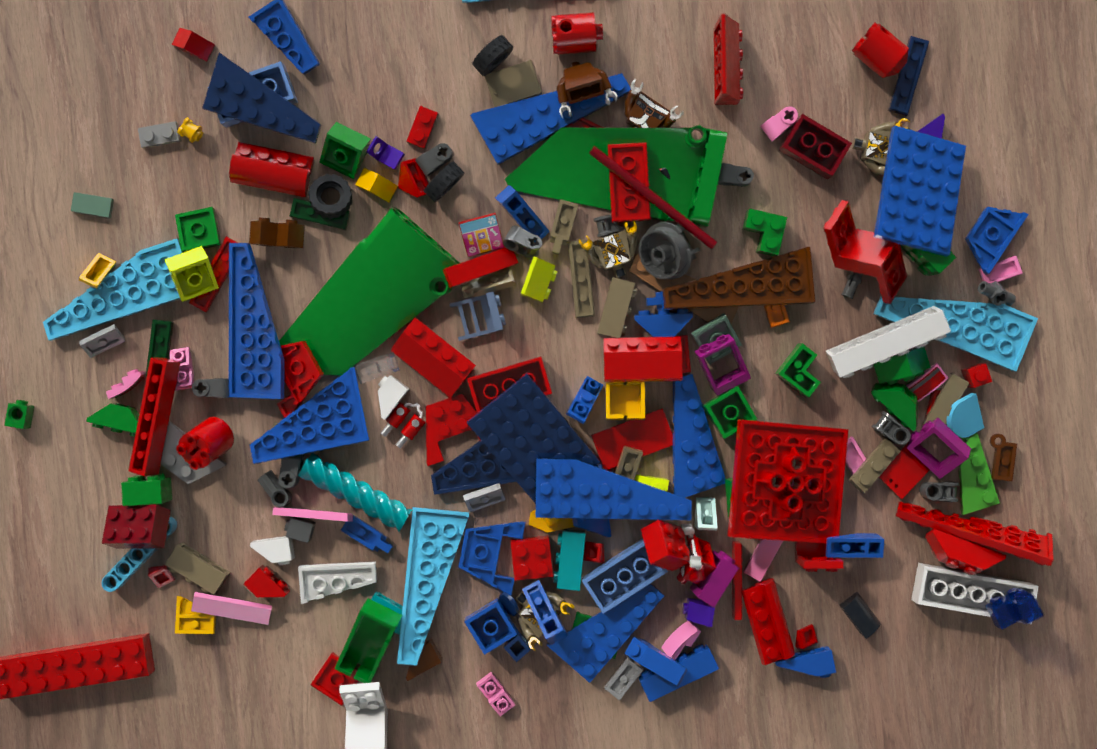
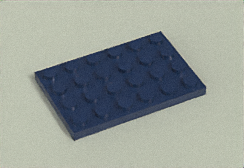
[467,373,600,504]

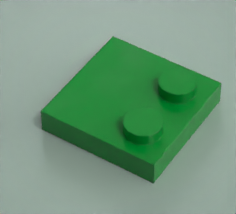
[175,207,221,253]

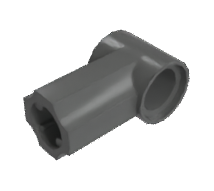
[258,470,292,507]

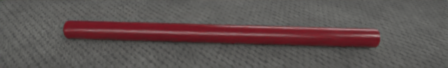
[589,146,717,250]

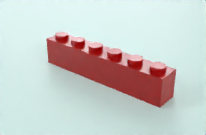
[128,358,181,476]

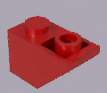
[243,565,290,598]

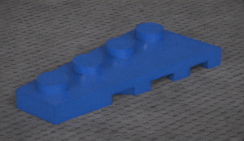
[248,0,320,75]

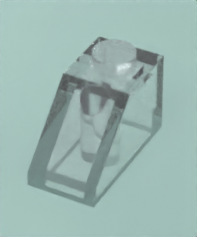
[354,352,400,384]

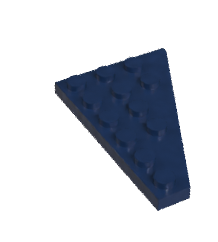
[431,440,516,495]

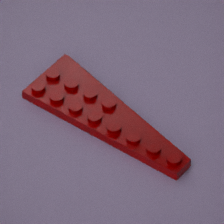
[896,501,1054,567]

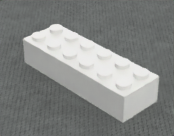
[826,306,951,378]
[911,563,1039,624]

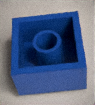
[464,598,518,655]

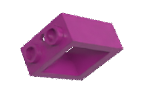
[695,334,751,396]
[906,417,971,479]
[689,550,739,607]

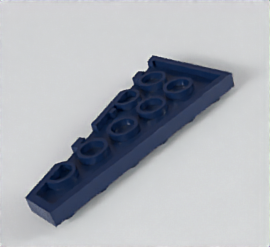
[202,52,322,144]

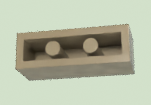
[597,277,637,338]
[165,542,231,595]

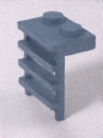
[450,292,506,341]

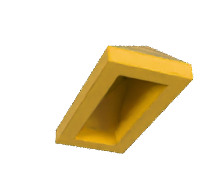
[79,253,116,289]

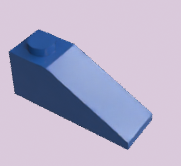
[495,185,550,243]
[826,533,884,558]
[522,580,568,645]
[624,637,688,686]
[773,646,836,678]

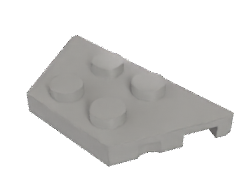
[161,421,227,484]

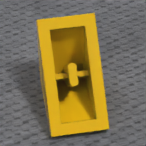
[355,168,398,203]

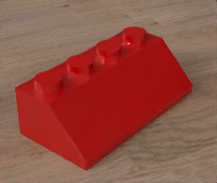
[390,317,476,398]
[603,337,682,382]

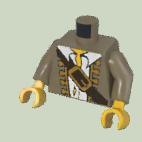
[852,118,910,175]
[578,221,637,278]
[516,591,574,651]

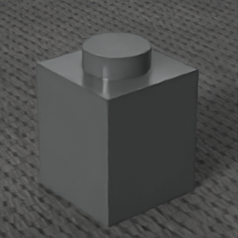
[284,517,316,543]

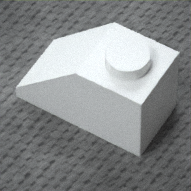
[378,375,409,420]
[250,536,295,565]

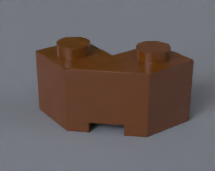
[249,218,305,248]

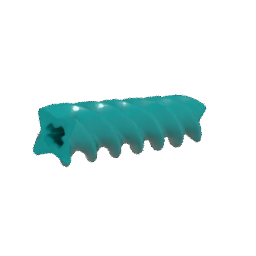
[298,453,412,532]

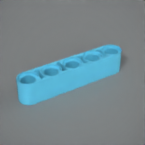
[101,517,177,592]

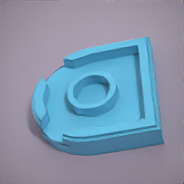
[946,393,984,438]

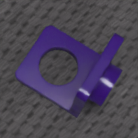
[366,136,405,170]

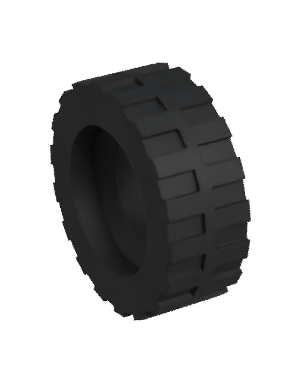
[472,35,514,76]
[424,161,465,203]
[309,174,352,219]

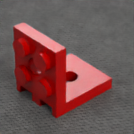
[795,542,843,572]

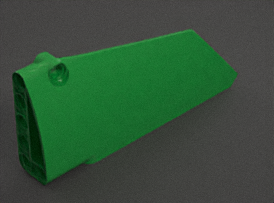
[505,125,727,228]
[279,208,460,376]

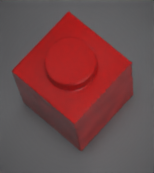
[961,364,992,388]

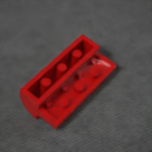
[229,142,314,197]
[741,578,795,665]

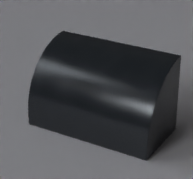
[839,592,881,639]

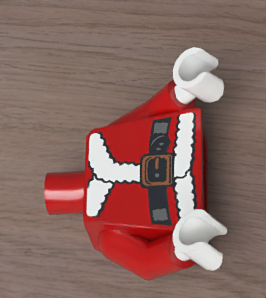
[677,523,716,584]

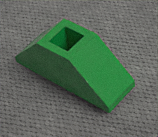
[871,383,918,431]
[86,403,139,437]

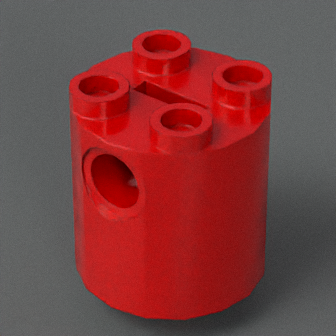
[551,12,603,55]
[851,22,909,78]
[176,417,234,470]

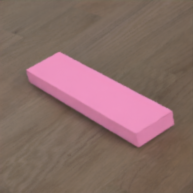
[272,507,353,521]
[191,592,272,625]

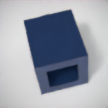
[504,631,531,662]

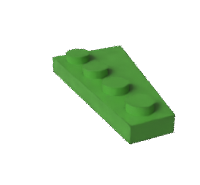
[958,432,1000,515]

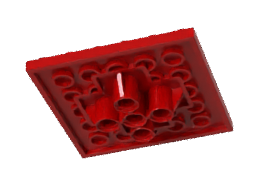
[727,419,848,544]

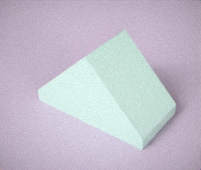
[695,497,717,531]

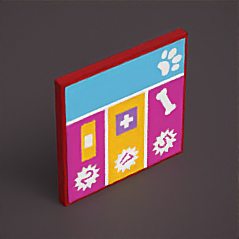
[458,213,505,257]

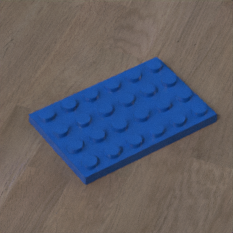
[874,125,966,256]

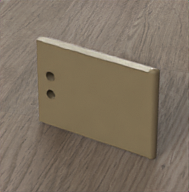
[485,60,542,107]

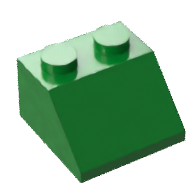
[319,122,371,179]

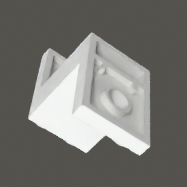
[340,682,388,749]

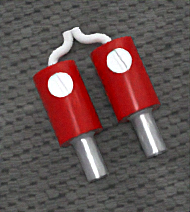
[381,402,426,449]

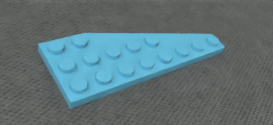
[43,238,183,341]
[873,296,1038,372]

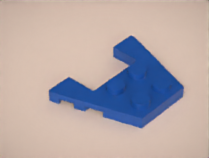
[458,521,526,596]

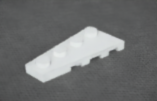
[298,562,377,604]

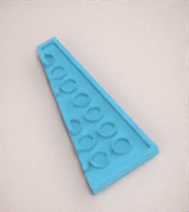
[397,507,469,665]

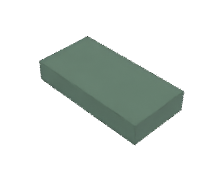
[71,192,114,218]

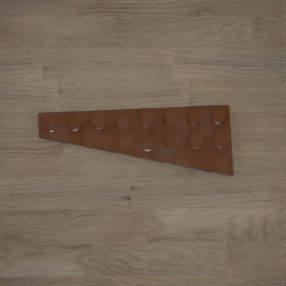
[663,247,815,309]

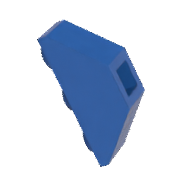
[634,309,693,337]
[566,376,603,424]

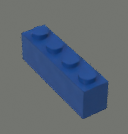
[639,644,719,702]

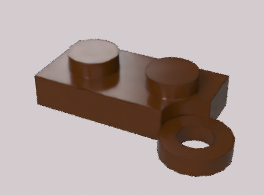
[990,434,1017,482]

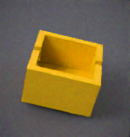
[606,382,645,420]

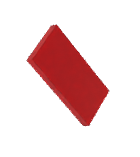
[608,142,651,223]
[591,408,673,470]

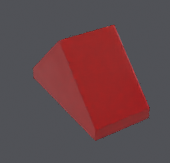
[172,28,215,62]

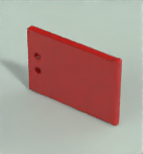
[879,442,930,500]

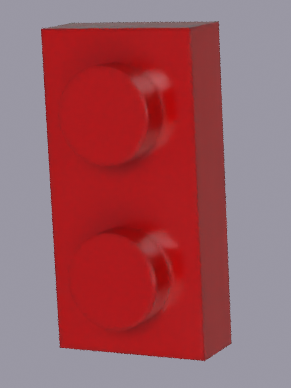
[406,106,438,149]

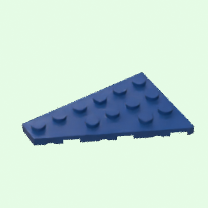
[250,367,369,464]

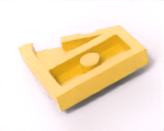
[175,596,216,634]

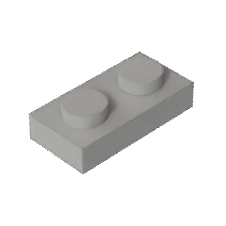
[138,121,181,148]
[80,324,125,358]
[463,483,506,512]
[604,657,643,700]

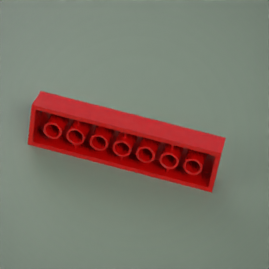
[0,633,155,699]

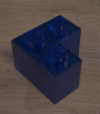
[985,588,1044,630]

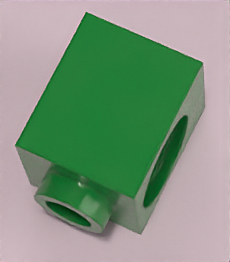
[4,400,35,429]

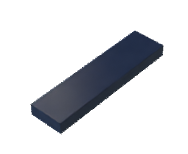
[888,36,929,116]

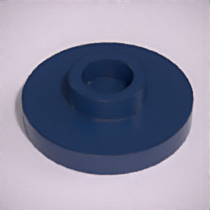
[499,592,519,616]

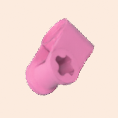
[760,107,798,141]

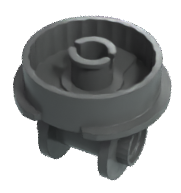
[639,222,701,279]

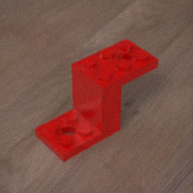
[824,200,907,304]

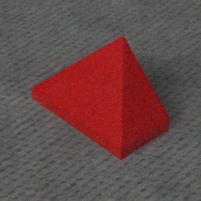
[398,158,428,198]

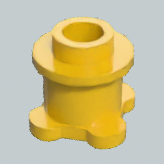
[177,117,203,143]

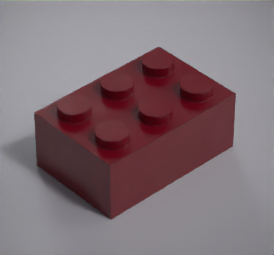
[778,113,852,180]
[102,504,171,549]

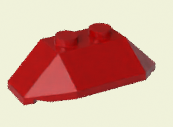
[925,529,1007,575]

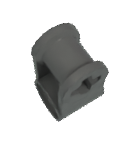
[415,143,453,177]
[718,163,754,187]
[594,215,631,238]
[503,225,542,259]
[192,378,230,398]
[872,411,910,445]
[279,454,304,488]
[919,481,959,502]

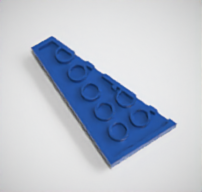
[673,374,726,498]
[546,583,664,683]

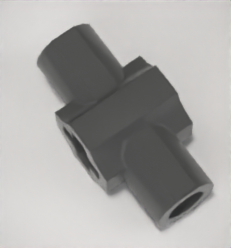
[978,281,1016,306]

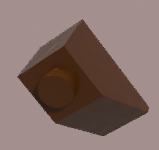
[406,639,443,681]

